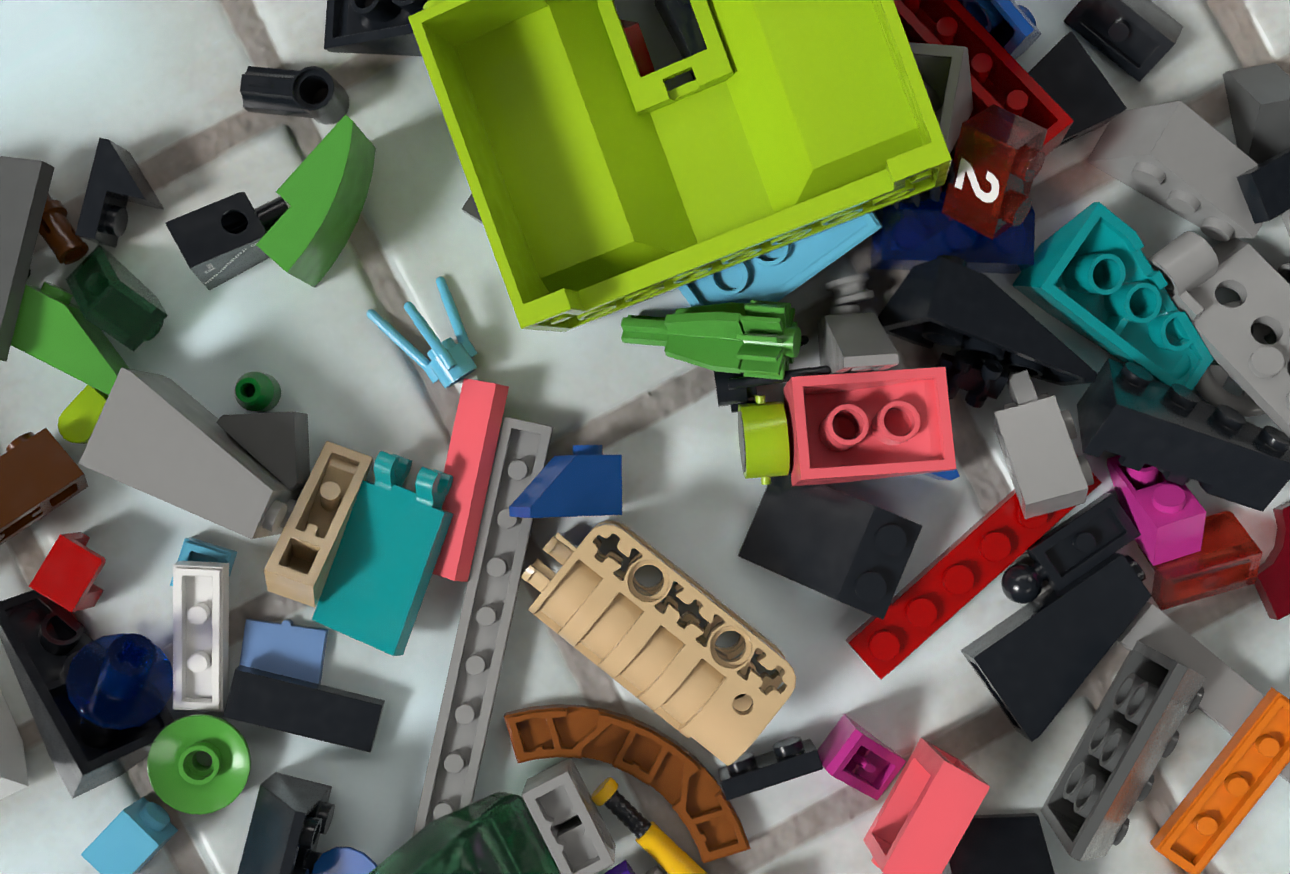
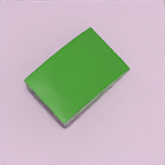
[256,114,376,288]

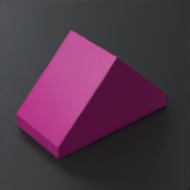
[817,714,906,801]

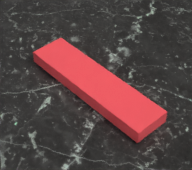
[432,378,509,582]

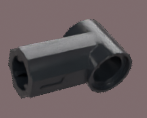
[240,66,350,125]

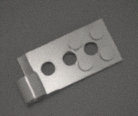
[1147,231,1290,438]

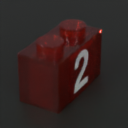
[942,104,1048,240]

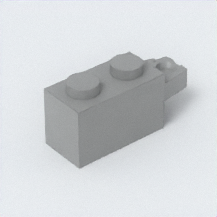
[994,370,1094,519]

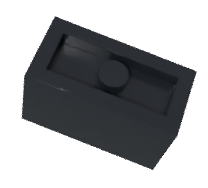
[1063,0,1183,82]

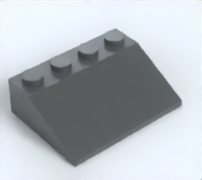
[1040,640,1206,861]

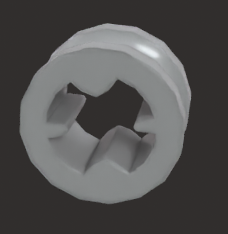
[825,272,875,307]

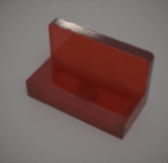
[1138,511,1263,611]

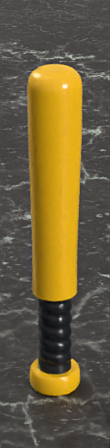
[591,777,708,874]

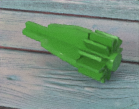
[621,300,801,380]

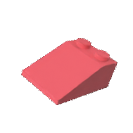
[783,367,956,486]

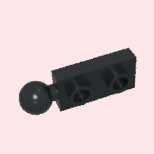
[1001,493,1141,604]

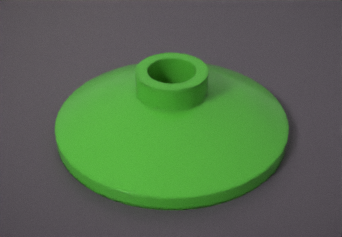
[147,714,251,815]

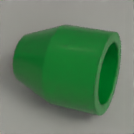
[234,372,281,412]

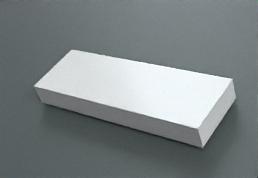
[173,561,229,712]

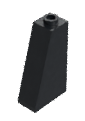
[961,553,1152,742]

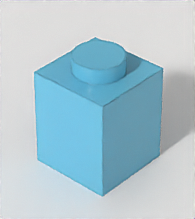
[81,797,178,874]

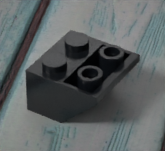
[238,772,335,874]

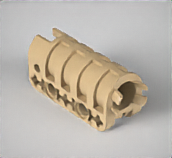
[521,519,796,766]

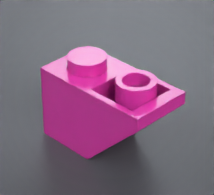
[1107,455,1206,566]

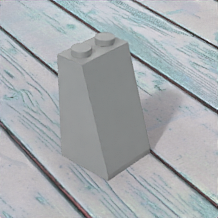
[78,367,301,539]

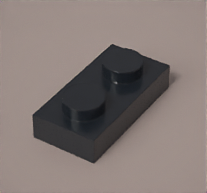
[718,737,823,801]

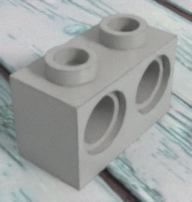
[521,758,616,874]

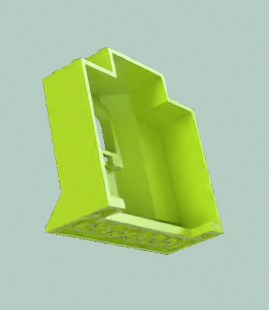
[408,0,952,332]

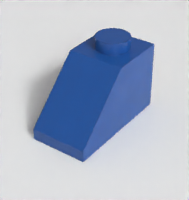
[509,445,622,518]

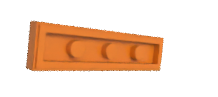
[1150,687,1290,874]

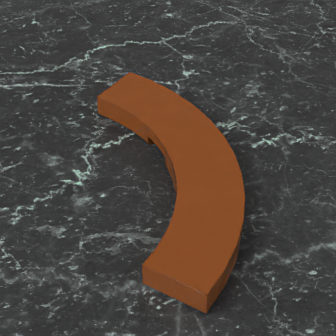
[504,704,751,863]

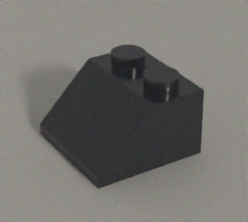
[942,813,1055,874]

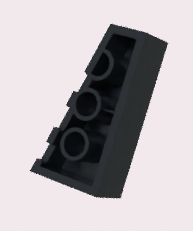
[1077,358,1290,512]

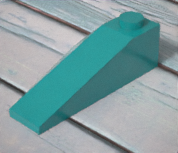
[1012,202,1214,390]

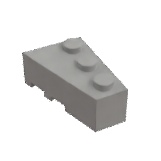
[1086,101,1263,241]

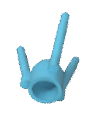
[366,276,478,389]

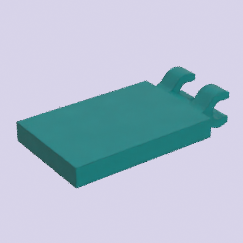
[312,451,454,656]

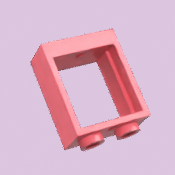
[863,738,990,874]

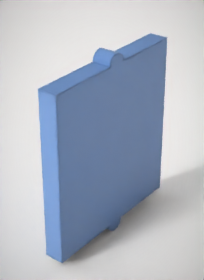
[239,619,328,685]

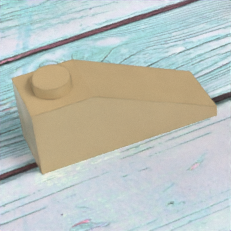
[264,441,373,608]

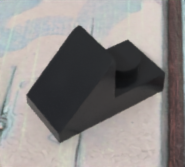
[75,137,164,248]

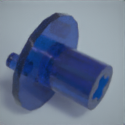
[66,633,173,729]

